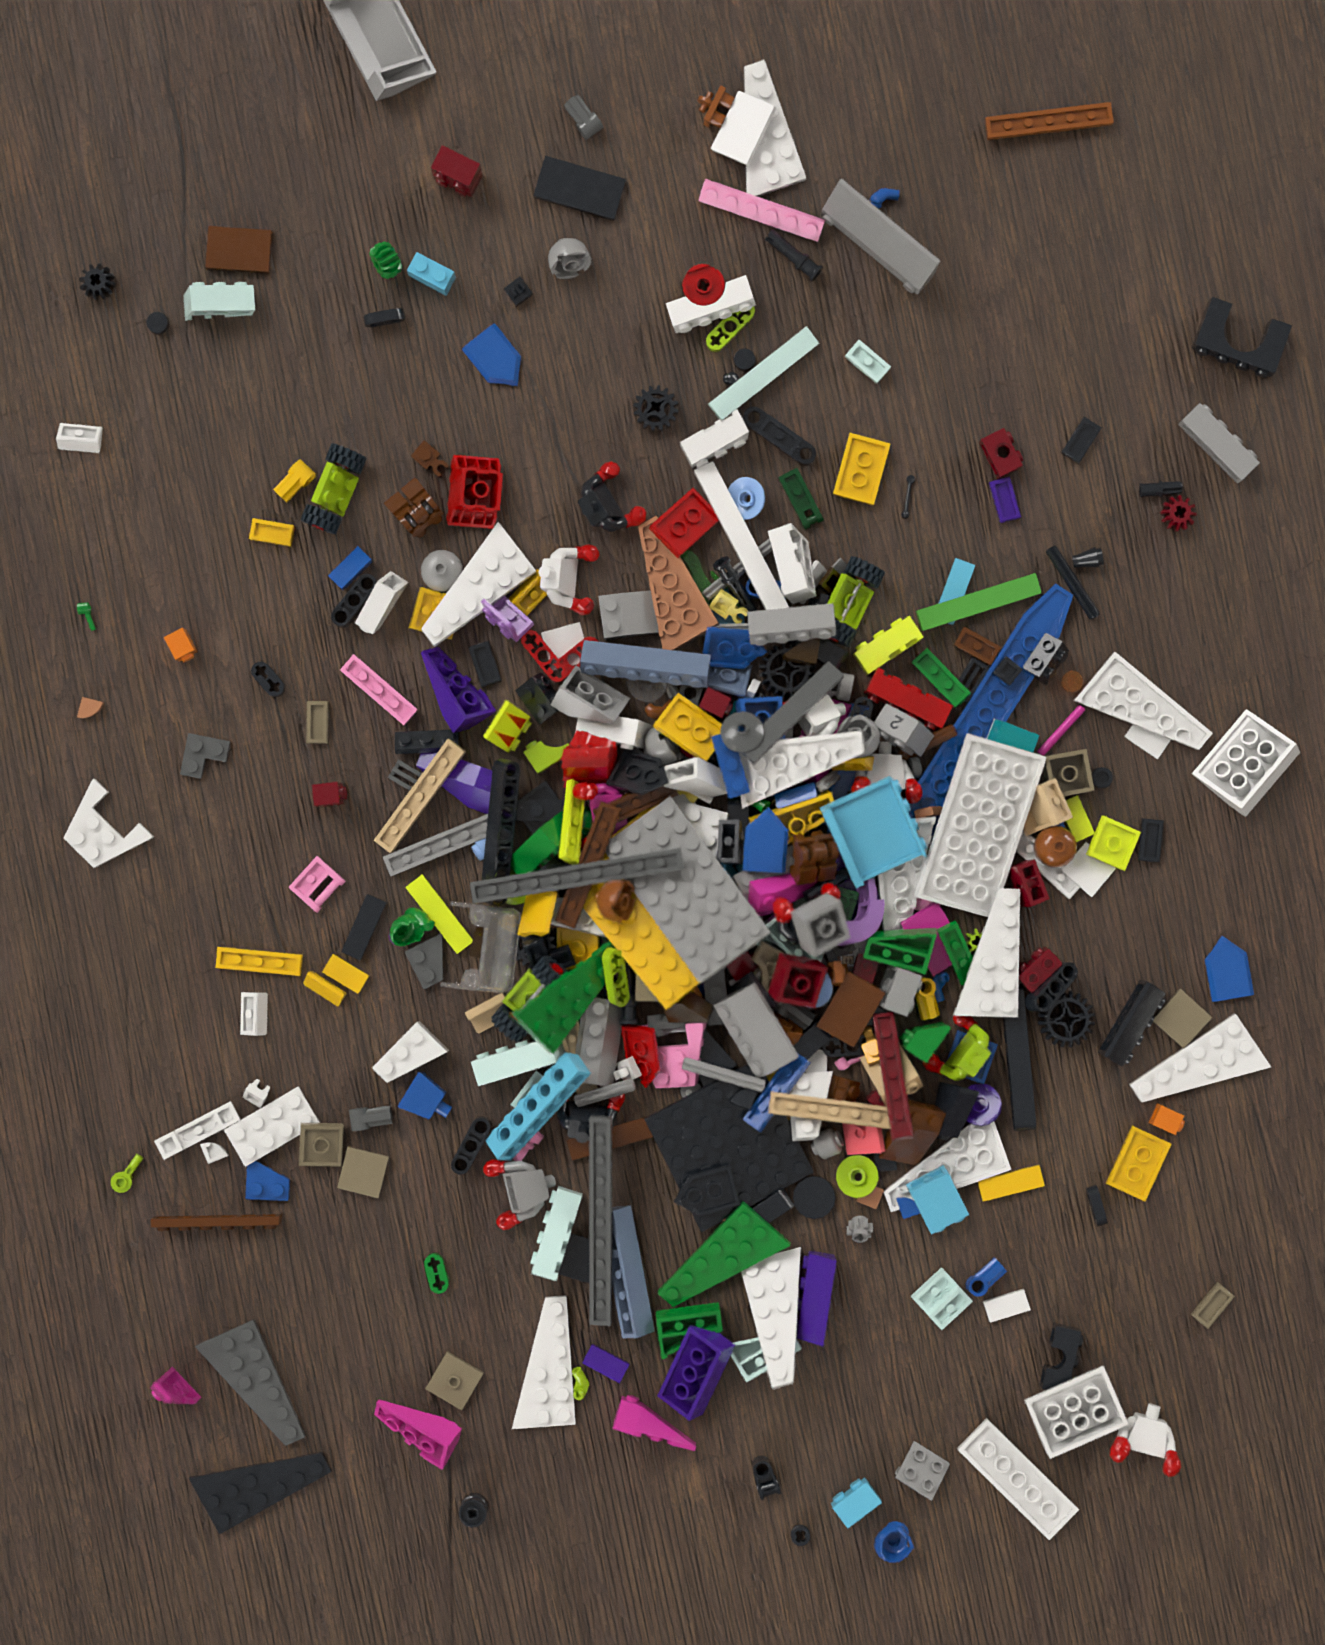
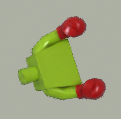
[923,1015,991,1081]

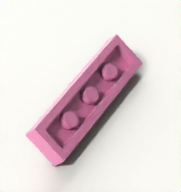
[340,654,418,726]

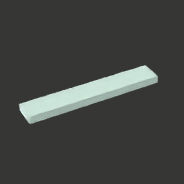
[708,326,819,420]

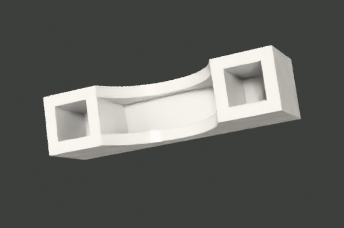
[666,275,756,333]

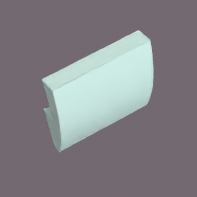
[911,1267,973,1330]

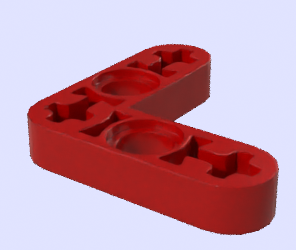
[521,630,598,683]

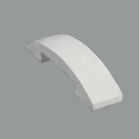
[154,1101,241,1160]

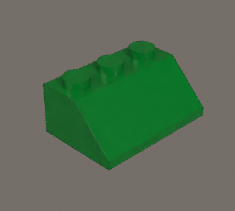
[899,1022,951,1063]

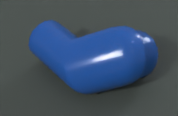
[870,188,899,209]
[932,972,950,1002]

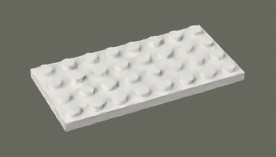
[914,733,1047,917]

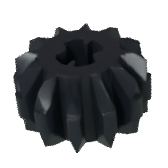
[79,263,116,300]

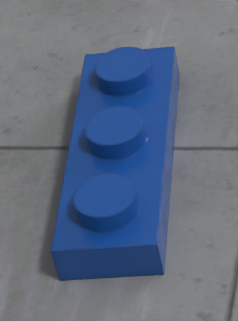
[711,734,750,798]

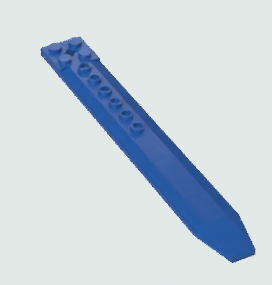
[908,584,1073,840]

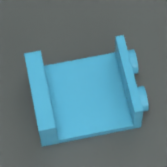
[906,1165,969,1234]

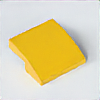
[409,587,454,640]
[517,891,558,937]

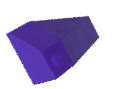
[421,647,496,733]
[416,752,492,814]

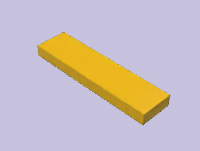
[215,947,303,976]

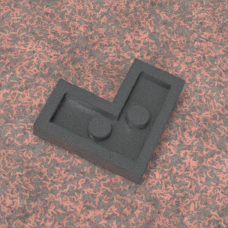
[180,733,231,779]

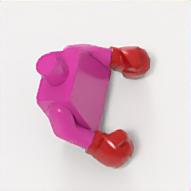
[572,782,628,849]

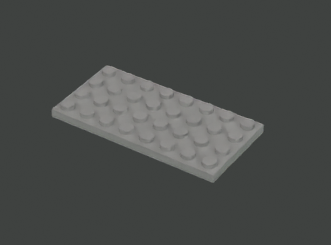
[605,796,771,984]

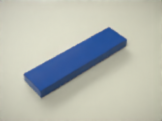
[743,1053,811,1133]

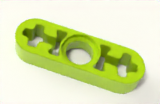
[706,306,755,352]
[602,947,630,1007]

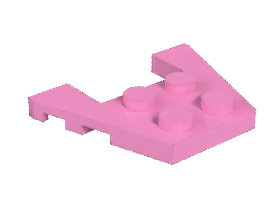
[639,1023,706,1088]

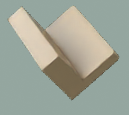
[465,992,505,1034]

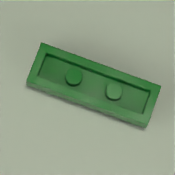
[912,648,971,708]
[937,920,973,986]

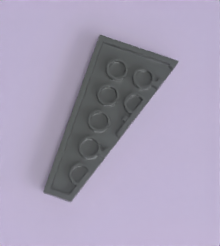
[195,1319,306,1446]

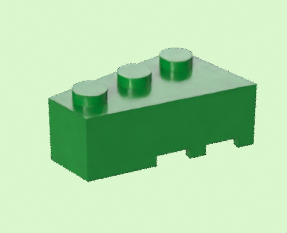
[511,811,563,875]
[863,928,937,974]
[656,1302,723,1360]

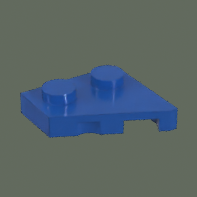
[245,1161,290,1201]

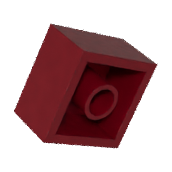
[431,145,483,197]
[768,953,827,1008]

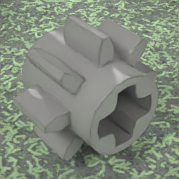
[847,1216,873,1243]

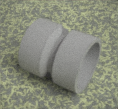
[827,673,854,702]

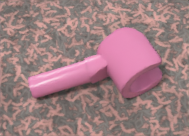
[834,1055,864,1070]

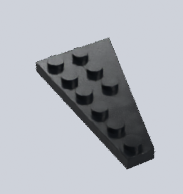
[189,1452,332,1535]

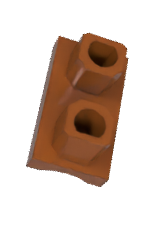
[697,85,735,128]

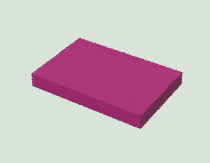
[900,902,951,977]

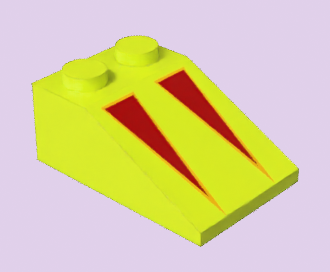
[483,700,532,753]

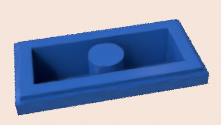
[328,546,373,591]
[774,783,821,809]

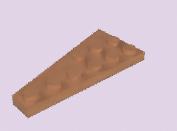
[638,516,719,651]

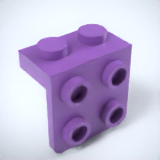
[481,596,534,642]

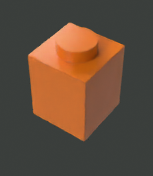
[164,628,198,663]
[1148,1104,1185,1135]

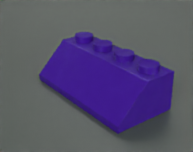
[796,1251,836,1346]
[657,1326,735,1421]

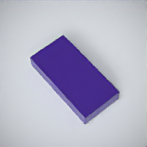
[989,477,1021,523]
[582,1343,630,1383]

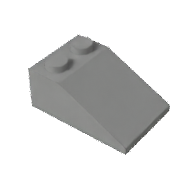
[598,591,659,640]
[551,666,630,724]

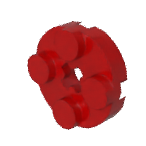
[682,264,725,306]

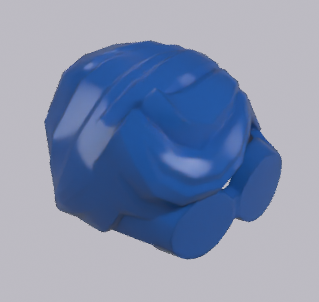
[874,1521,914,1563]

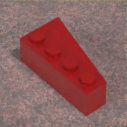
[864,668,953,731]

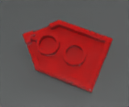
[621,1024,660,1088]

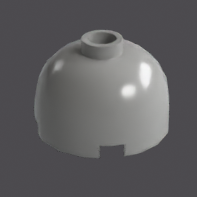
[548,238,591,279]
[421,550,463,592]
[837,715,880,758]
[644,727,684,765]

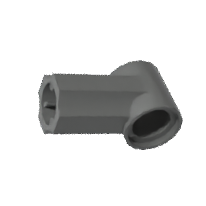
[564,94,604,140]
[773,1003,816,1030]
[647,1014,686,1037]
[349,1105,393,1131]

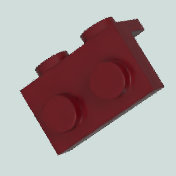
[1018,947,1062,992]

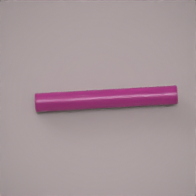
[1036,705,1085,756]

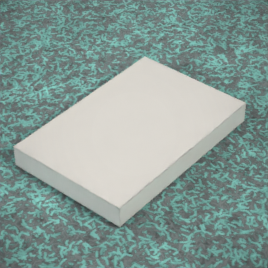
[711,91,776,166]

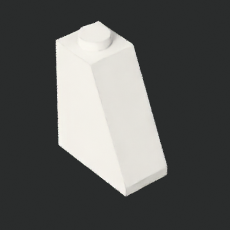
[355,571,408,634]
[664,757,727,797]

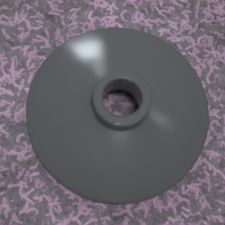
[721,712,764,753]

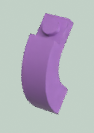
[836,879,884,946]

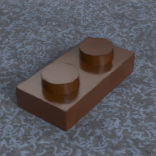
[953,627,1001,666]

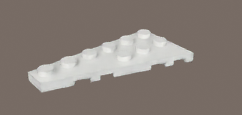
[744,60,806,197]
[1073,652,1213,750]
[739,731,865,808]
[953,888,1020,1017]
[1129,1014,1271,1102]
[884,1122,1011,1212]
[741,1247,801,1389]
[512,1295,576,1429]

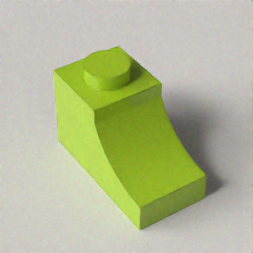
[524,740,569,774]

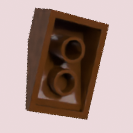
[879,1099,946,1165]

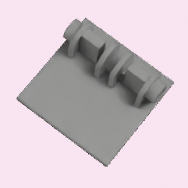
[895,1441,950,1501]

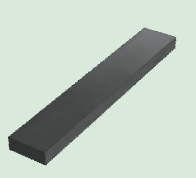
[742,661,844,764]

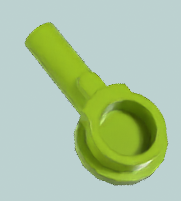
[111,1154,143,1193]

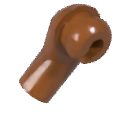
[644,699,672,719]

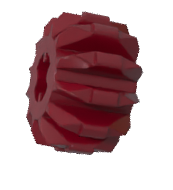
[1160,495,1197,532]

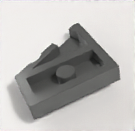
[405,933,443,989]

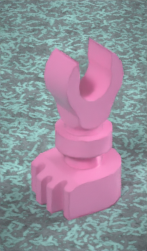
[513,1131,544,1161]

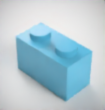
[407,252,456,295]
[831,1478,882,1528]

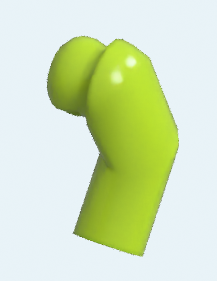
[572,1367,589,1400]

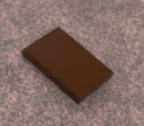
[205,226,272,274]
[816,971,886,1047]

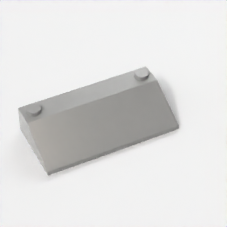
[323,0,437,101]
[821,178,940,295]

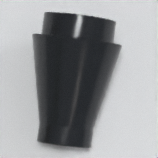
[1072,547,1104,568]

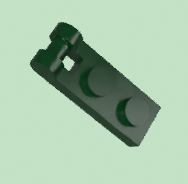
[778,468,824,530]

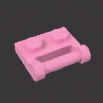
[289,856,346,913]

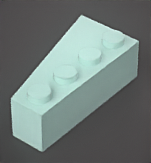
[471,1039,565,1086]
[530,1186,583,1281]

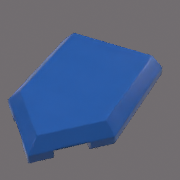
[462,324,521,386]
[703,627,767,669]
[743,807,789,873]
[1205,935,1254,1002]

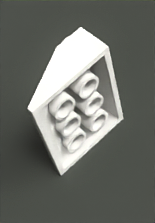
[1192,709,1300,817]
[1025,1366,1129,1459]

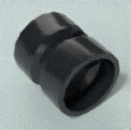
[459,1493,488,1528]

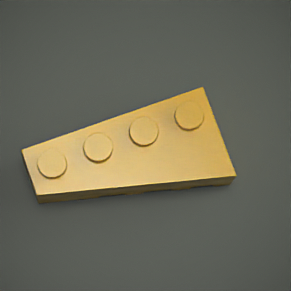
[748,790,834,844]

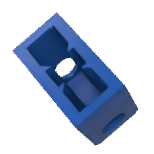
[398,1070,452,1119]

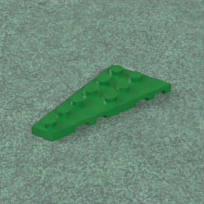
[511,941,616,1054]
[657,1201,791,1307]

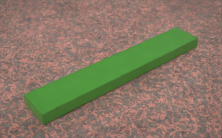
[915,573,1042,631]

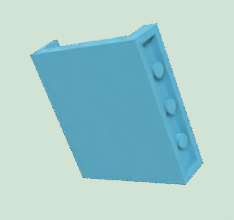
[820,776,928,888]

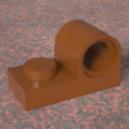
[825,961,848,988]

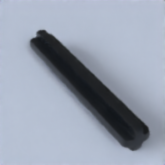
[1046,545,1100,620]

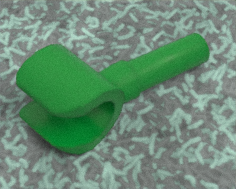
[77,602,96,631]

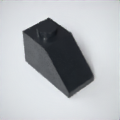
[717,819,744,865]

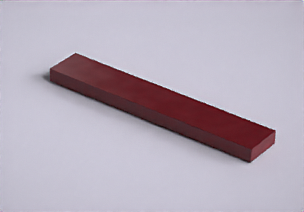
[872,1012,913,1140]

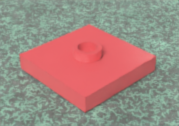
[842,1123,885,1155]

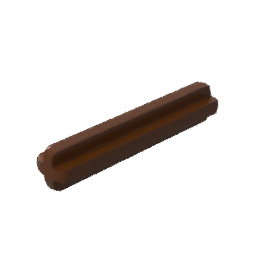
[898,724,958,761]

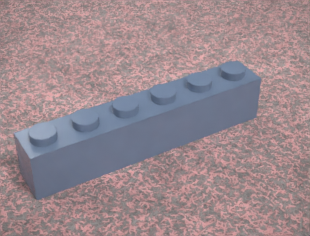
[580,640,711,688]
[612,1205,655,1338]

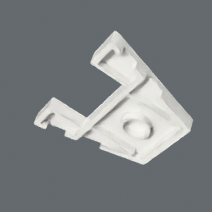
[64,779,154,868]

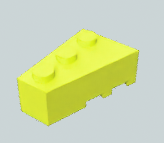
[853,616,923,675]

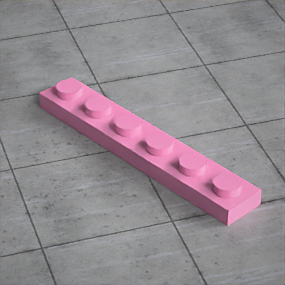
[698,179,825,242]

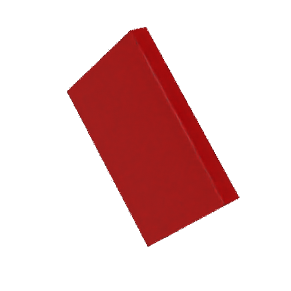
[649,488,719,558]

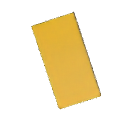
[249,518,295,547]
[322,954,370,994]

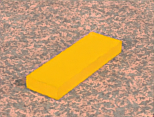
[978,1165,1045,1201]

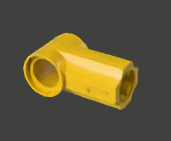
[273,459,316,503]
[915,977,940,1020]

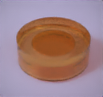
[1061,671,1083,692]

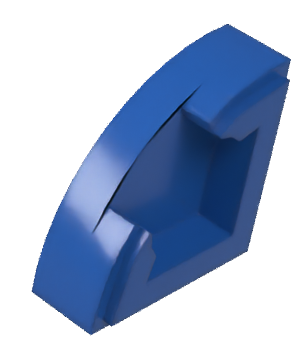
[896,1197,920,1219]

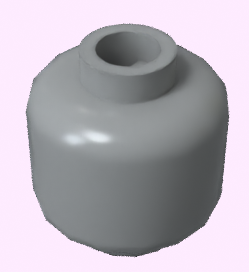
[811,1128,844,1159]

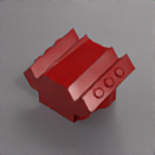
[446,455,503,529]
[561,730,618,788]

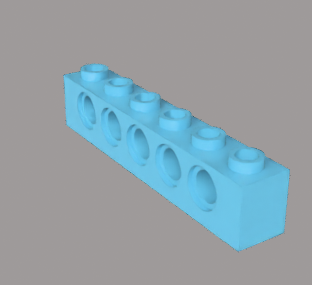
[485,1052,591,1161]

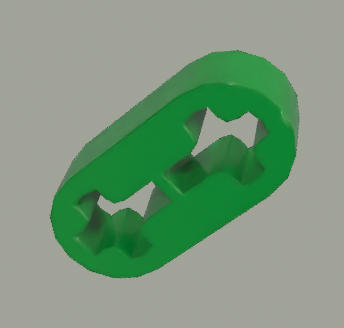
[424,1253,449,1294]

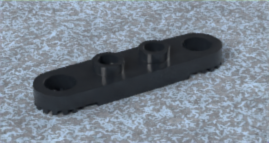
[743,406,816,465]

